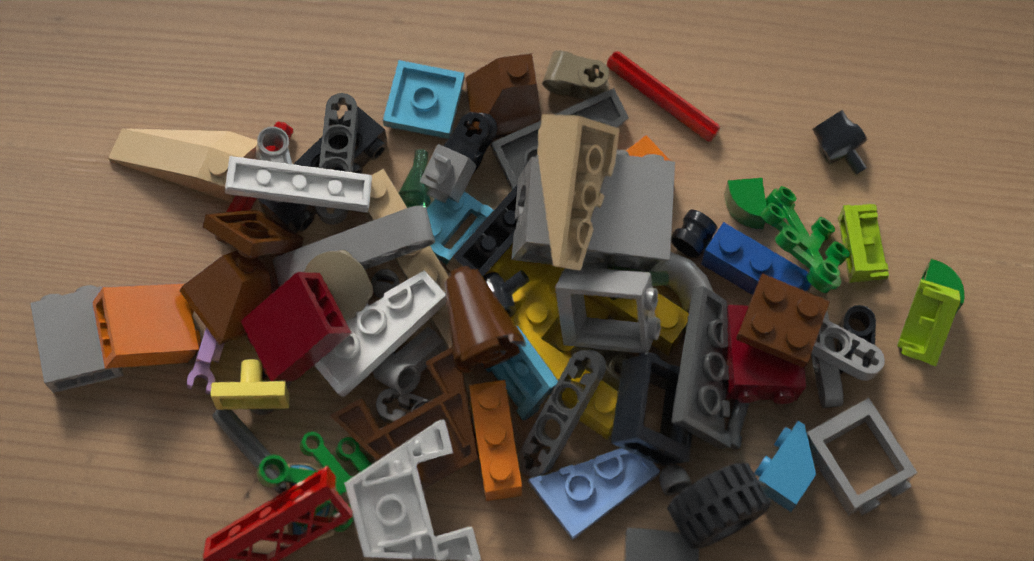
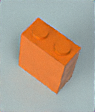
[92,284,201,369]

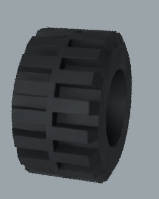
[667,463,771,549]

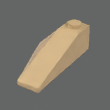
[537,114,620,270]
[108,129,257,202]

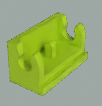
[838,204,889,283]
[897,279,960,366]

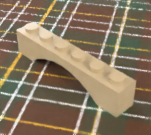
[363,169,452,349]

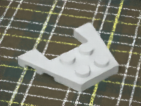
[345,420,481,561]

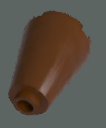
[444,266,526,373]

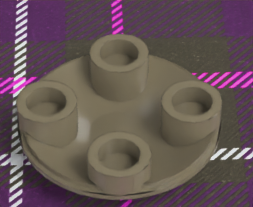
[304,250,373,321]

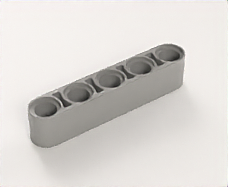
[273,206,435,287]

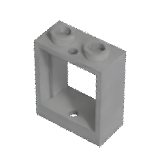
[555,267,661,353]
[807,398,917,516]

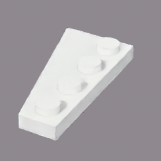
[315,270,447,397]

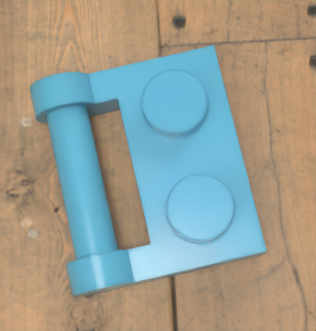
[427,191,494,265]
[482,326,558,421]

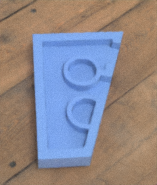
[528,448,660,540]

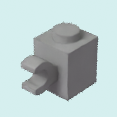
[419,144,477,203]

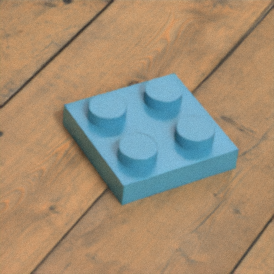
[383,60,465,139]

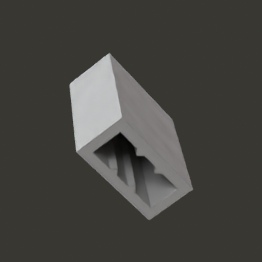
[30,285,124,393]

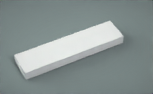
[225,156,372,212]

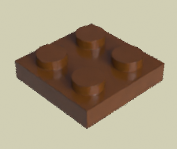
[202,210,304,259]
[736,273,830,368]

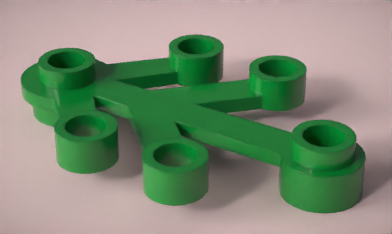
[761,186,850,293]
[257,432,372,532]

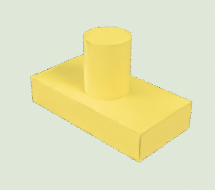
[211,359,290,410]

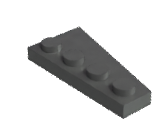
[490,88,629,190]
[672,286,731,449]

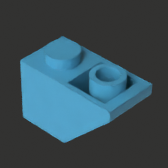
[754,421,816,512]

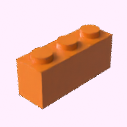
[469,380,522,501]

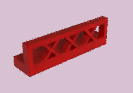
[202,466,353,561]

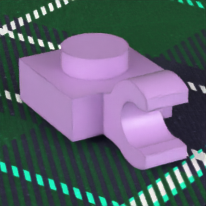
[186,328,224,394]

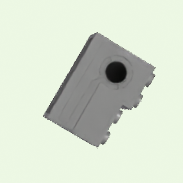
[512,150,675,276]

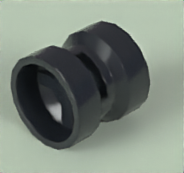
[671,209,718,258]

